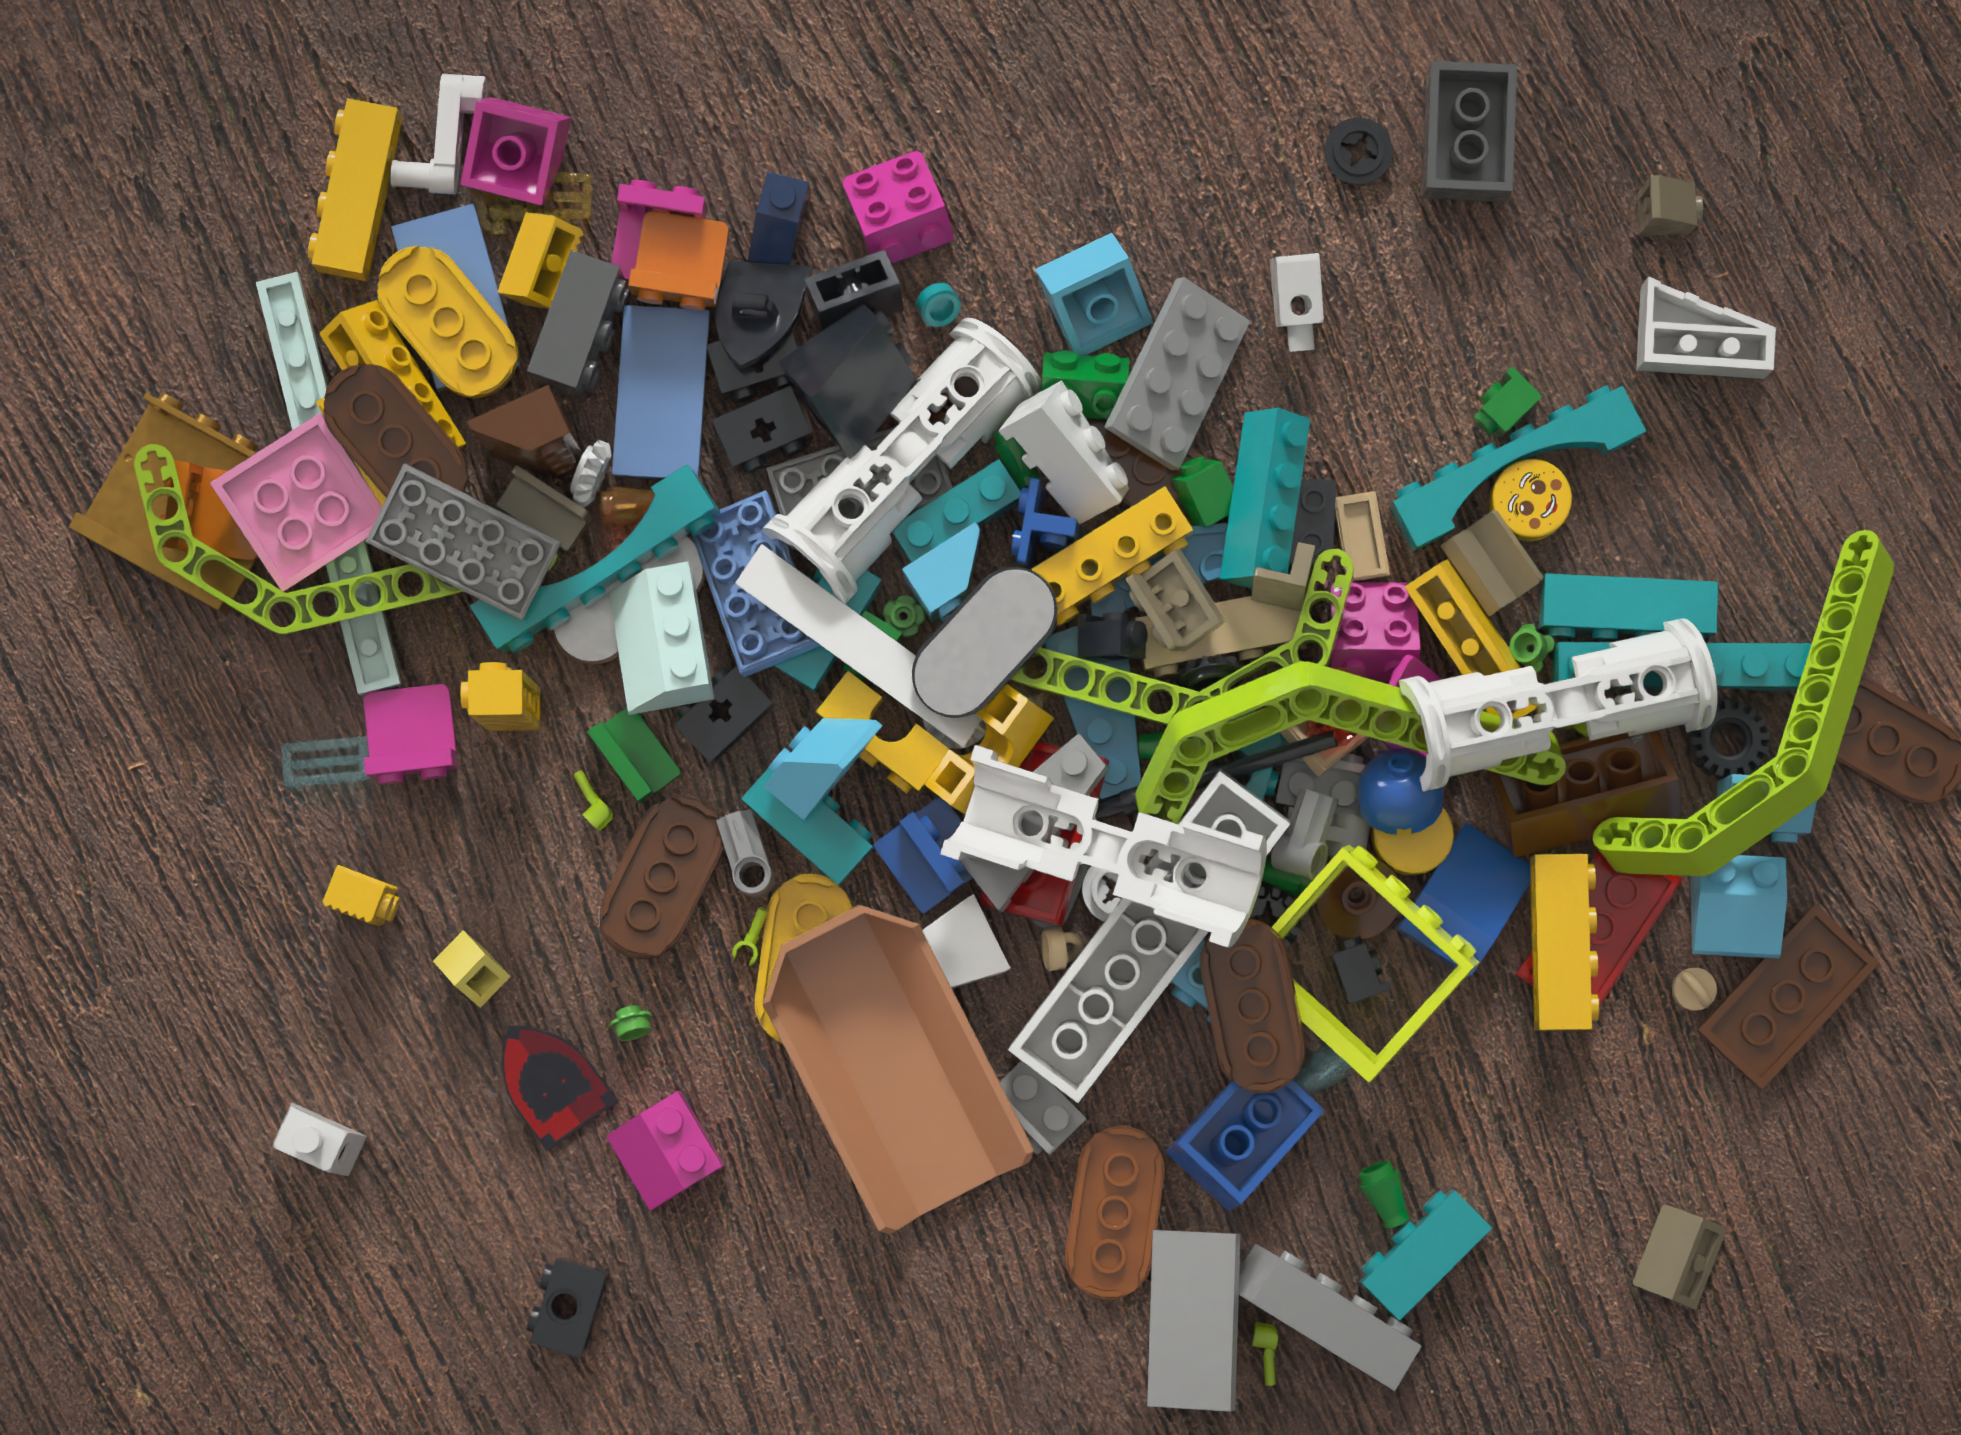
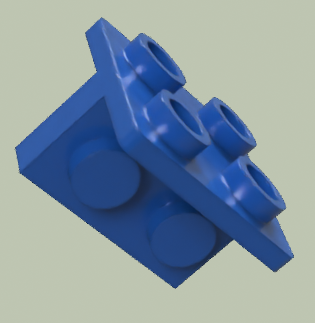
[1011,478,1082,569]
[874,796,973,913]

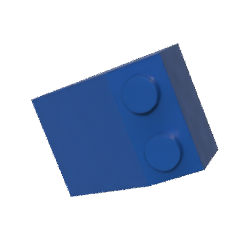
[1394,822,1530,977]
[1165,1080,1325,1212]

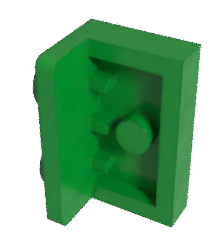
[1041,350,1129,419]

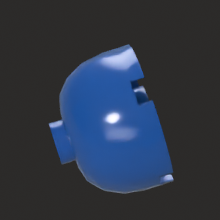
[1357,747,1444,835]

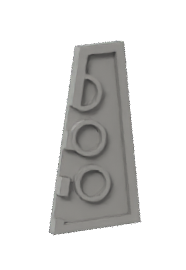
[959,733,1109,912]

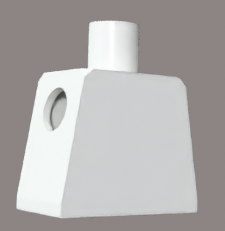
[1269,253,1324,352]
[923,894,1010,988]
[273,1103,367,1176]

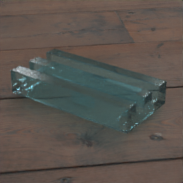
[281,736,372,788]

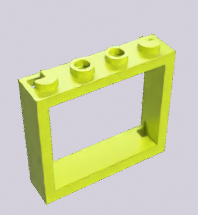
[1272,844,1480,1083]

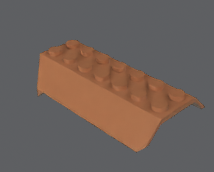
[762,905,1034,1234]

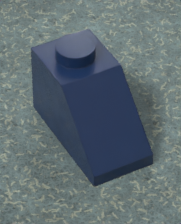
[747,171,811,265]

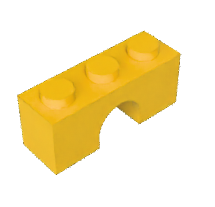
[816,671,950,794]
[924,684,1054,815]

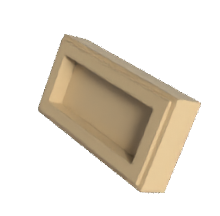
[1335,491,1390,582]

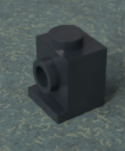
[1078,613,1148,662]
[1329,935,1391,1005]

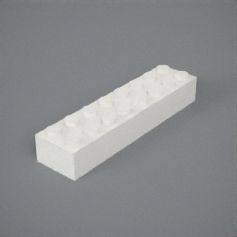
[1008,768,1290,1103]

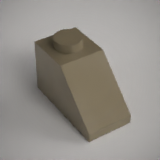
[1637,175,1703,236]

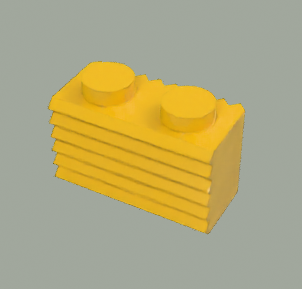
[498,212,584,309]
[323,865,401,926]

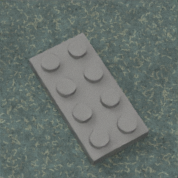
[1104,277,1250,470]

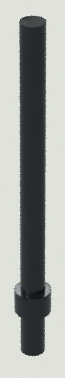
[1095,730,1339,821]

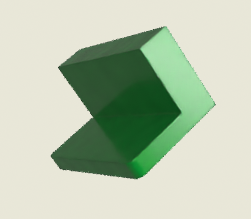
[587,708,681,804]

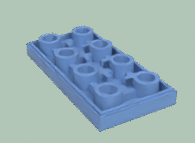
[391,203,520,391]
[612,305,710,480]
[691,490,821,678]

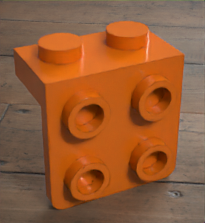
[628,211,729,311]
[160,460,259,561]

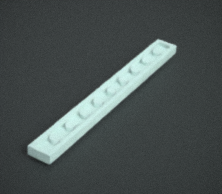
[256,272,402,696]

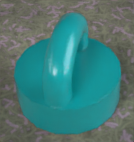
[915,283,961,327]

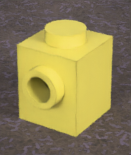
[433,930,511,1008]

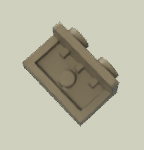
[1126,550,1226,651]

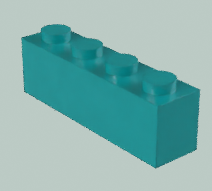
[1219,408,1310,590]
[1538,574,1718,641]

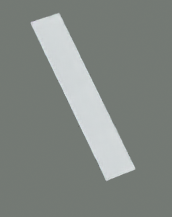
[735,544,981,748]

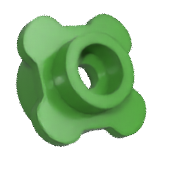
[1509,624,1556,673]

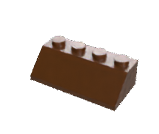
[467,385,583,479]
[1487,730,1681,858]

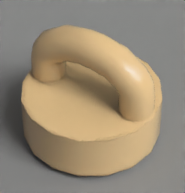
[1041,927,1083,971]
[1672,968,1717,1011]

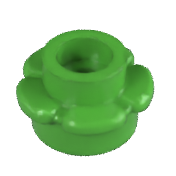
[882,595,925,638]
[610,1005,652,1041]

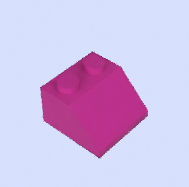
[460,97,571,205]
[606,1091,725,1211]

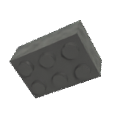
[1422,61,1517,202]
[527,250,630,402]

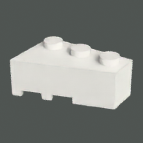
[1636,277,1776,379]
[999,380,1129,524]

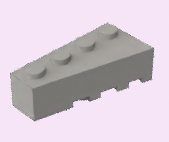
[1239,1243,1422,1391]

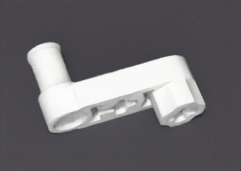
[391,74,487,195]

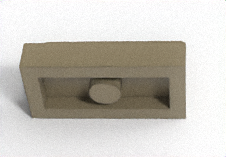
[496,465,592,553]
[1441,510,1543,616]
[1252,542,1315,612]
[1633,1204,1727,1310]

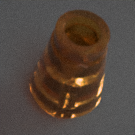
[599,486,655,528]

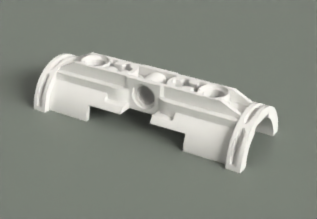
[761,318,1042,604]
[1399,618,1717,792]
[940,745,1267,947]

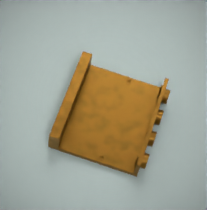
[69,393,258,615]

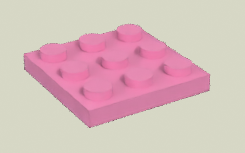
[210,412,382,592]

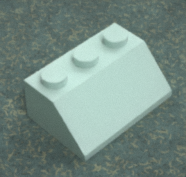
[609,561,714,715]

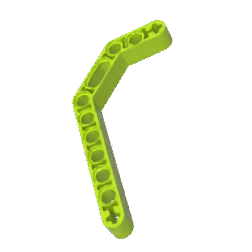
[134,444,557,634]
[1593,530,1894,876]
[1010,549,1355,725]
[1135,661,1566,824]

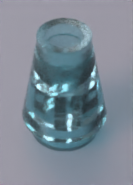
[1293,1042,1353,1097]

